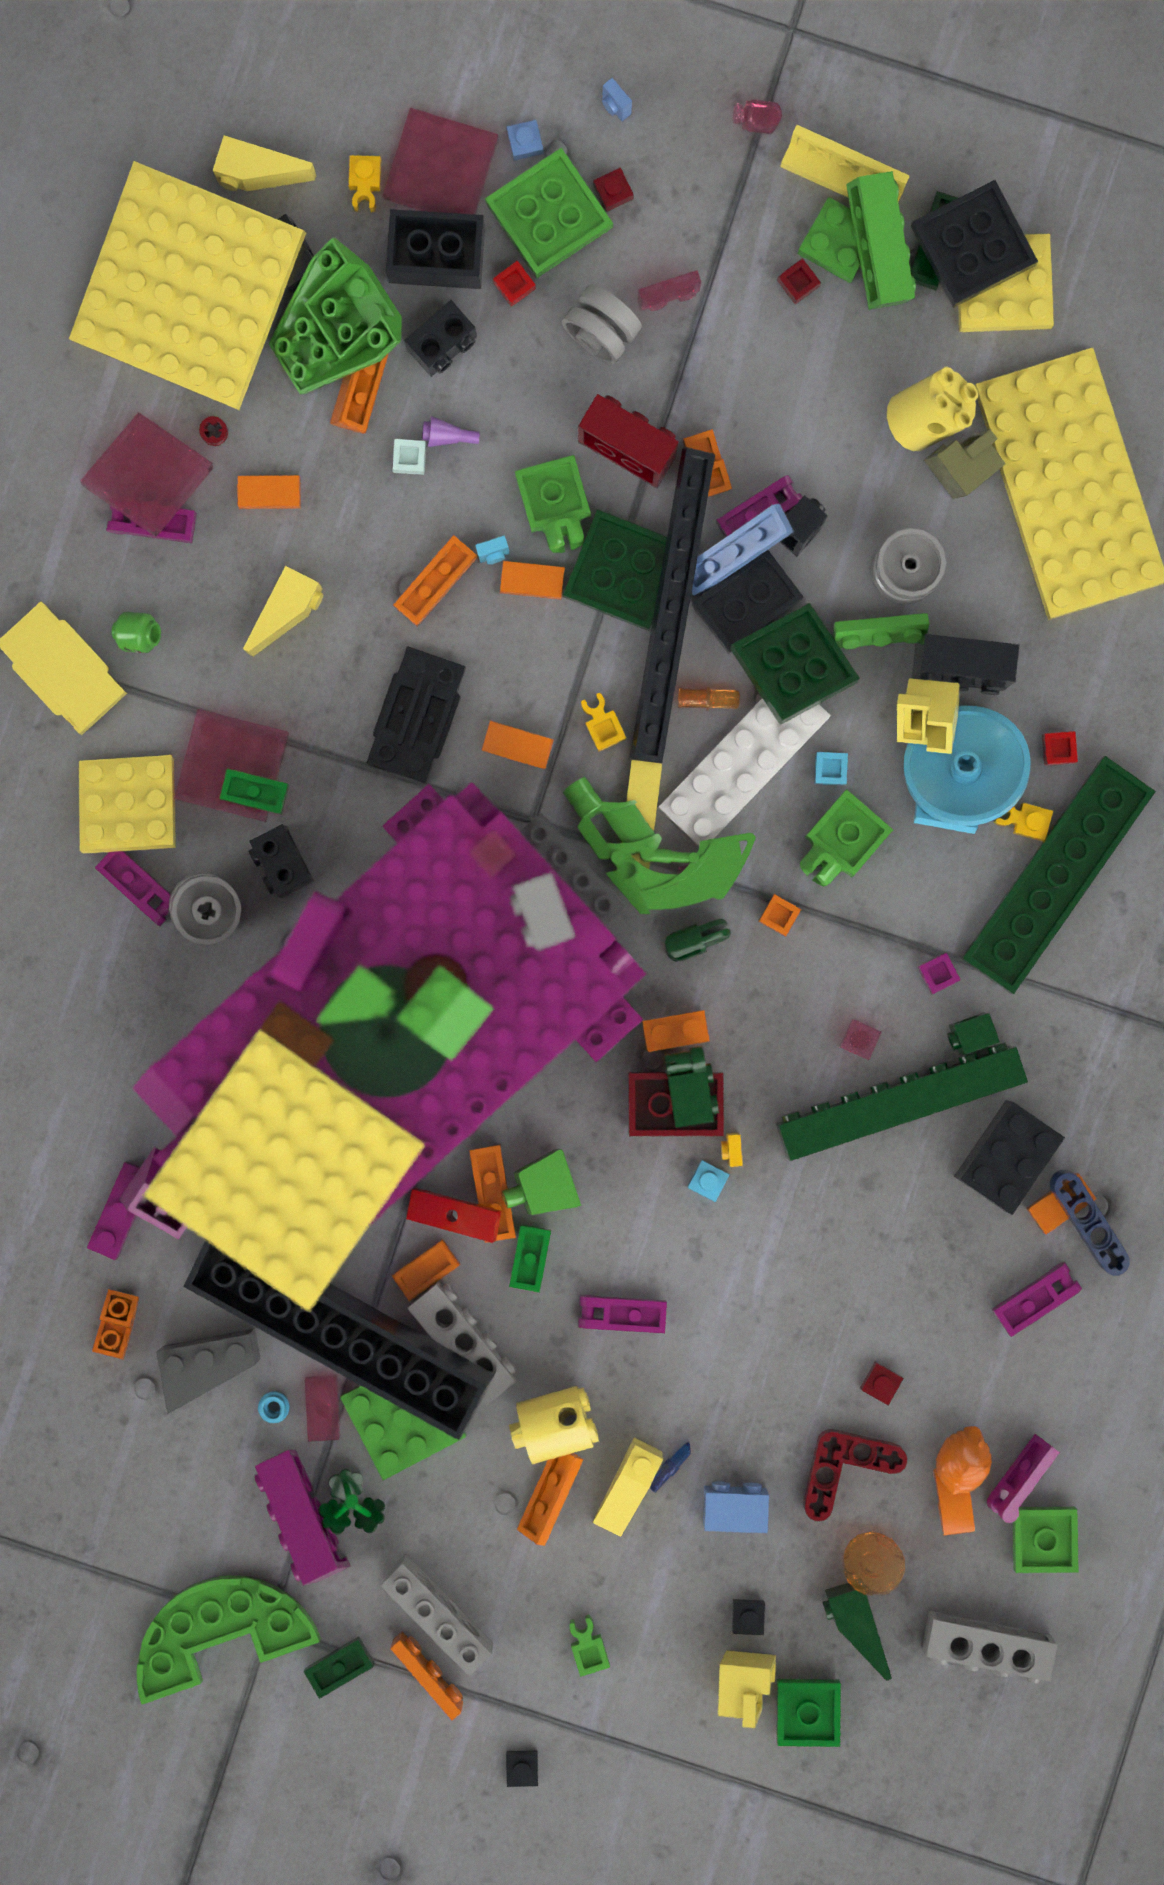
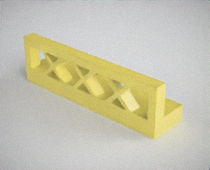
[780,125,910,202]

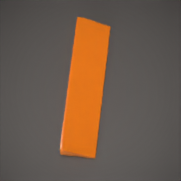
[330,353,389,434]

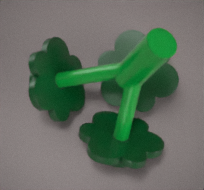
[318,1469,385,1535]

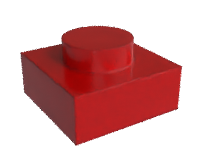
[493,260,536,307]
[1042,731,1078,766]

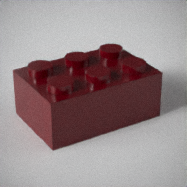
[578,393,679,489]
[628,1072,724,1136]

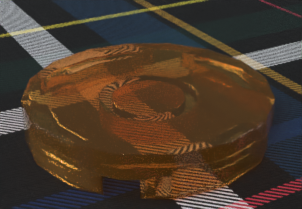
[842,1532,905,1596]

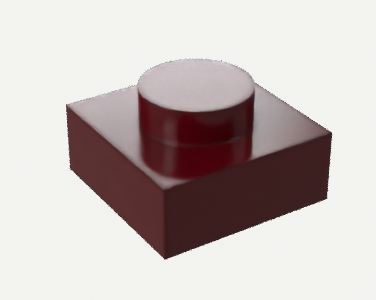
[593,167,634,212]
[777,258,821,305]
[860,1361,904,1406]

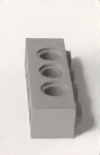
[407,1281,517,1406]
[380,1554,493,1677]
[921,1611,1058,1683]

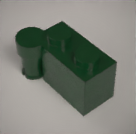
[665,1046,719,1128]

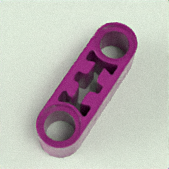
[271,891,346,992]

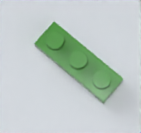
[833,613,929,650]

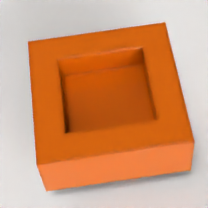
[758,894,801,937]

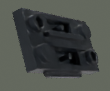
[366,646,466,784]

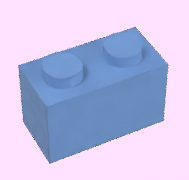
[703,1481,769,1533]

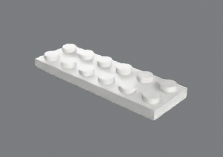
[658,698,831,847]

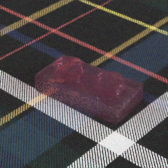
[638,270,701,311]
[305,1375,340,1442]

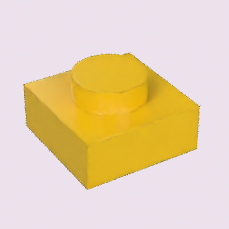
[721,1133,743,1167]

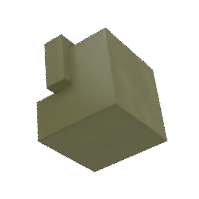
[924,429,1006,499]

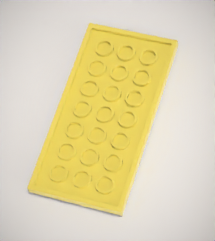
[975,347,1164,620]

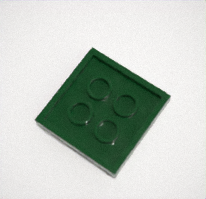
[563,509,667,631]
[730,603,860,725]

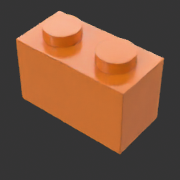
[641,1010,710,1052]

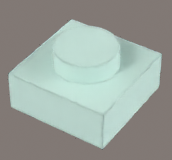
[393,439,426,475]

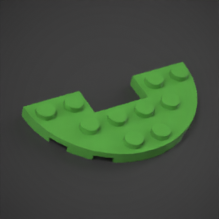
[137,1575,321,1705]

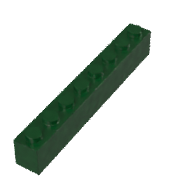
[776,1042,1028,1161]

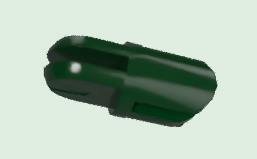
[665,919,731,962]

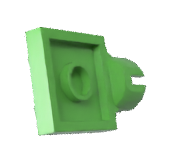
[515,455,591,553]
[800,789,893,887]

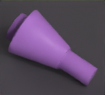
[422,416,480,447]

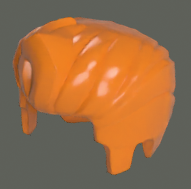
[936,1426,992,1494]

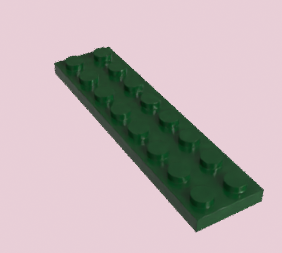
[961,756,1156,994]

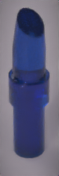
[649,1442,691,1493]

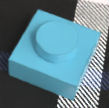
[475,535,510,564]
[814,752,848,786]
[687,1159,730,1202]

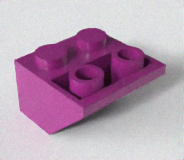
[119,1146,188,1239]

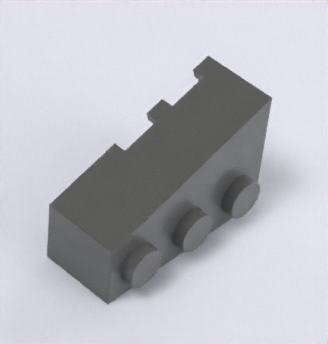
[156,1328,261,1414]

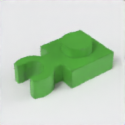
[570,1614,610,1677]

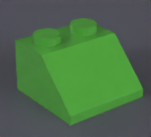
[317,966,398,1024]
[397,966,494,1060]

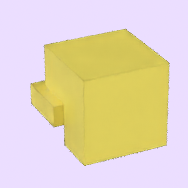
[897,678,960,754]
[718,1650,776,1728]

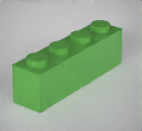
[846,171,916,310]

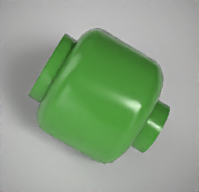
[112,612,161,653]

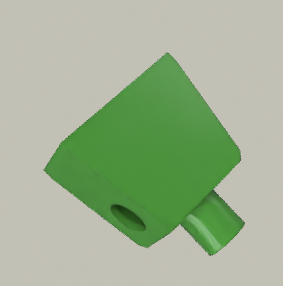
[501,1149,581,1215]

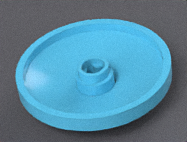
[904,706,1031,826]

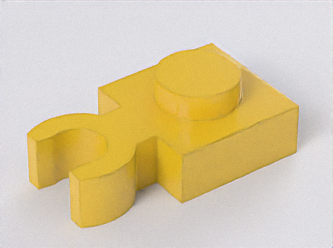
[349,155,382,212]
[581,693,626,752]
[994,803,1053,842]

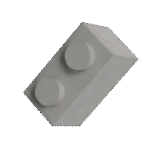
[510,873,575,951]

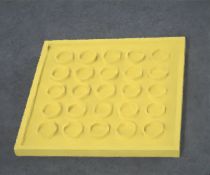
[69,161,306,410]
[144,1030,425,1311]

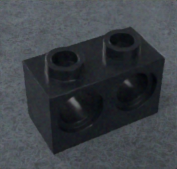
[404,300,477,377]
[780,495,828,557]

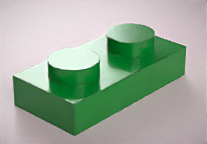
[219,769,289,815]
[509,1224,551,1293]

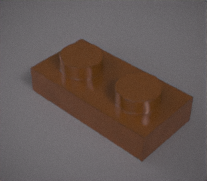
[260,1001,335,1067]

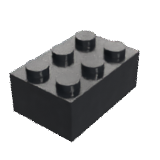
[386,209,485,289]
[912,634,1020,695]
[954,1100,1065,1215]

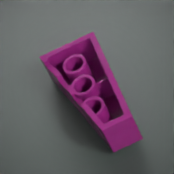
[255,1450,351,1585]

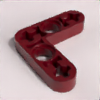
[803,1429,907,1521]

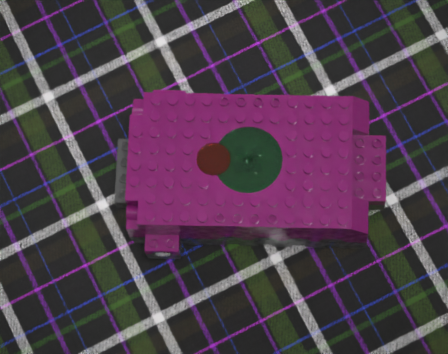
[132,782,646,1225]

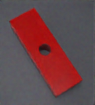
[406,1188,502,1243]

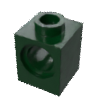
[947,1013,1000,1055]

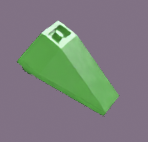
[269,238,402,395]

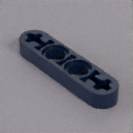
[1050,1170,1130,1276]

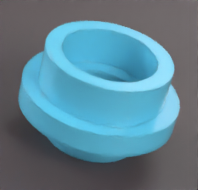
[258,1391,290,1423]

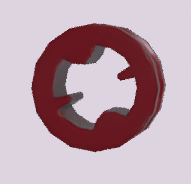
[199,416,229,446]

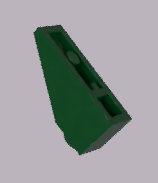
[822,1579,892,1681]

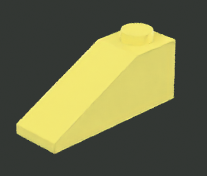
[213,135,316,191]
[243,566,324,656]
[593,1438,663,1537]

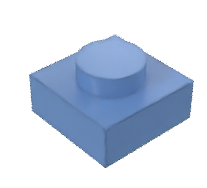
[602,78,632,121]
[506,120,544,161]

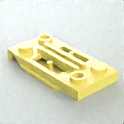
[0,601,127,735]

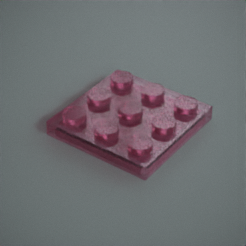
[383,108,499,214]
[80,412,213,537]
[174,709,289,822]

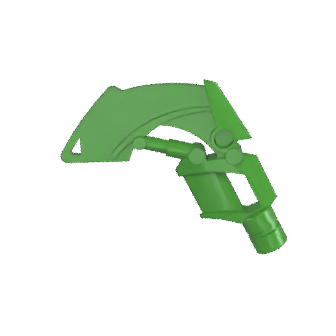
[563,777,756,914]

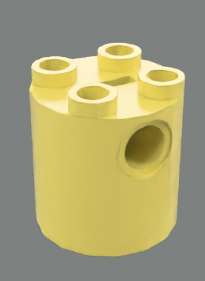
[887,367,978,451]
[509,1386,599,1464]

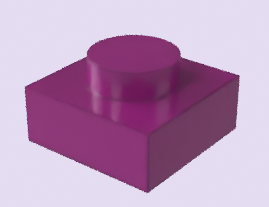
[917,952,961,994]

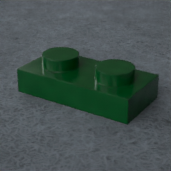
[304,1636,375,1699]

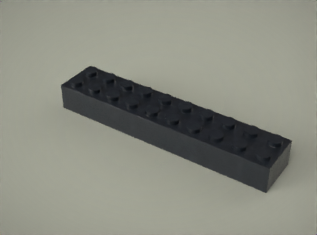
[183,1240,495,1440]

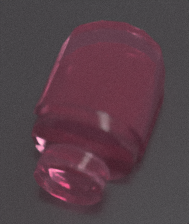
[733,99,782,134]

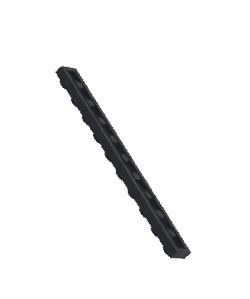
[629,447,715,763]

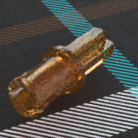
[678,686,740,711]

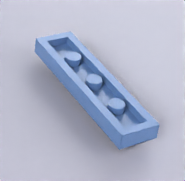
[692,504,794,596]

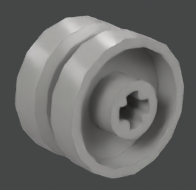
[562,284,642,364]
[872,528,947,605]
[168,872,241,945]

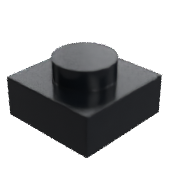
[732,1599,765,1635]
[506,1750,538,1787]

